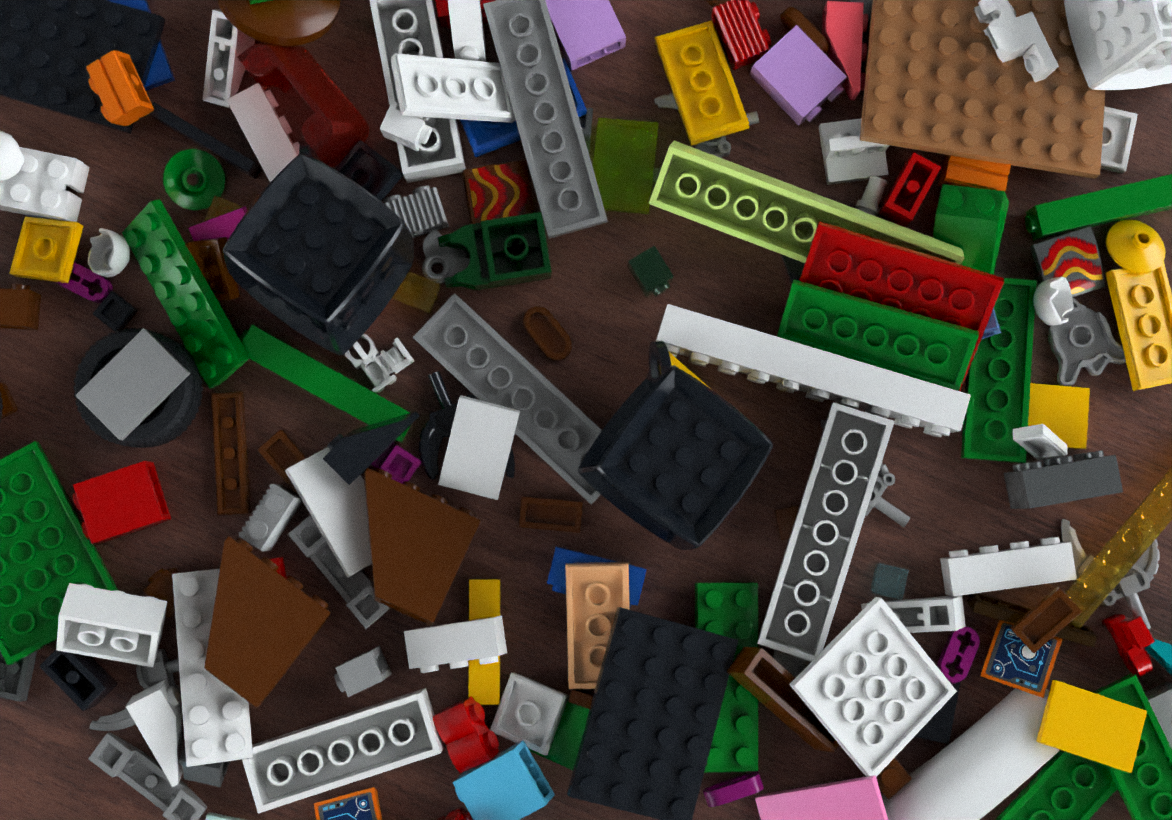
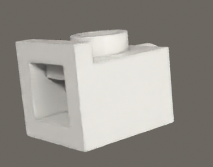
[380,101,432,151]

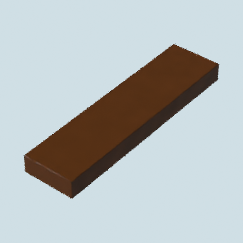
[211,391,251,516]

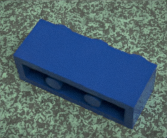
[547,546,647,607]

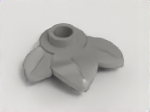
[422,229,470,284]

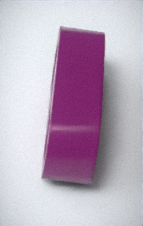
[57,262,113,303]
[937,627,980,684]
[703,772,764,807]

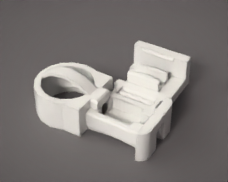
[345,334,415,393]

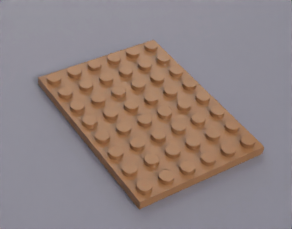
[860,0,1105,179]

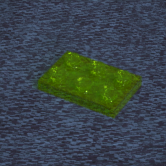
[593,118,659,214]

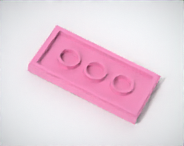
[755,775,888,820]

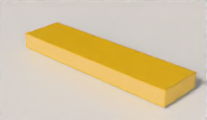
[468,579,501,705]

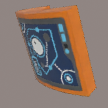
[980,620,1063,698]
[314,787,382,820]

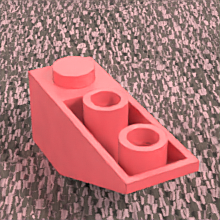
[821,1,868,101]

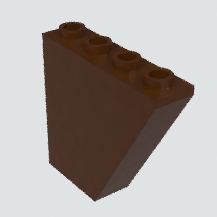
[364,468,481,627]
[204,536,330,709]

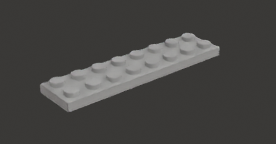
[483,0,608,239]
[413,293,602,505]

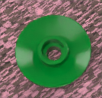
[163,149,225,210]

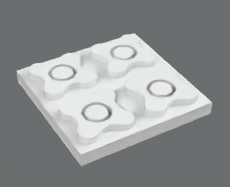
[789,597,957,777]

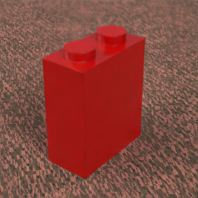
[73,461,172,544]

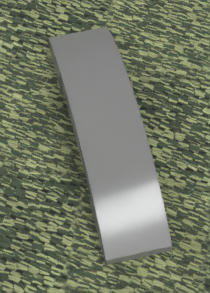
[288,515,390,629]
[88,732,207,820]

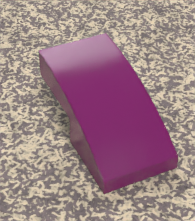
[371,442,421,484]

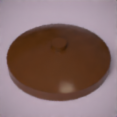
[217,0,340,46]

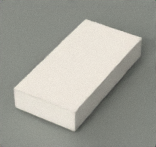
[1013,424,1068,460]

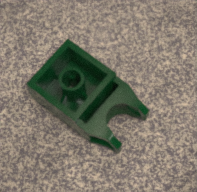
[438,212,552,290]

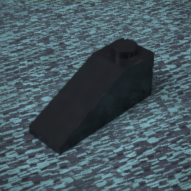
[323,411,420,485]

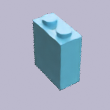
[452,740,555,820]

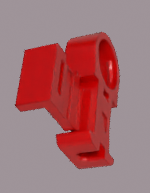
[1102,613,1155,678]

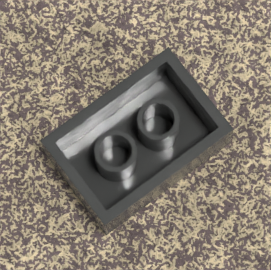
[1004,450,1123,509]

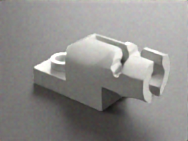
[974,0,1059,83]

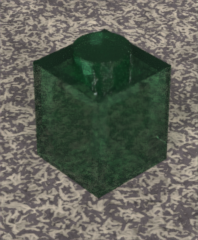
[627,245,674,297]

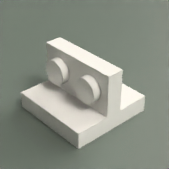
[819,118,890,185]

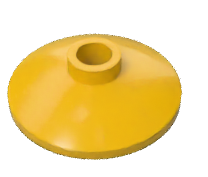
[1106,220,1165,274]

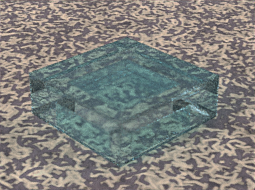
[870,562,909,600]

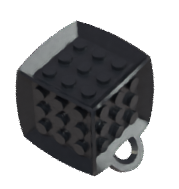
[223,144,414,355]
[578,340,773,550]

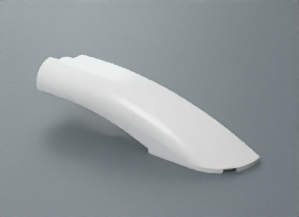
[881,688,1060,820]

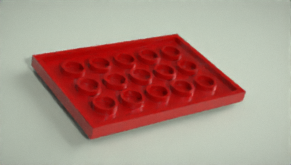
[799,221,1004,391]

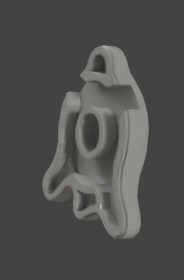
[1048,297,1126,386]

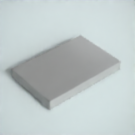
[75,328,191,441]

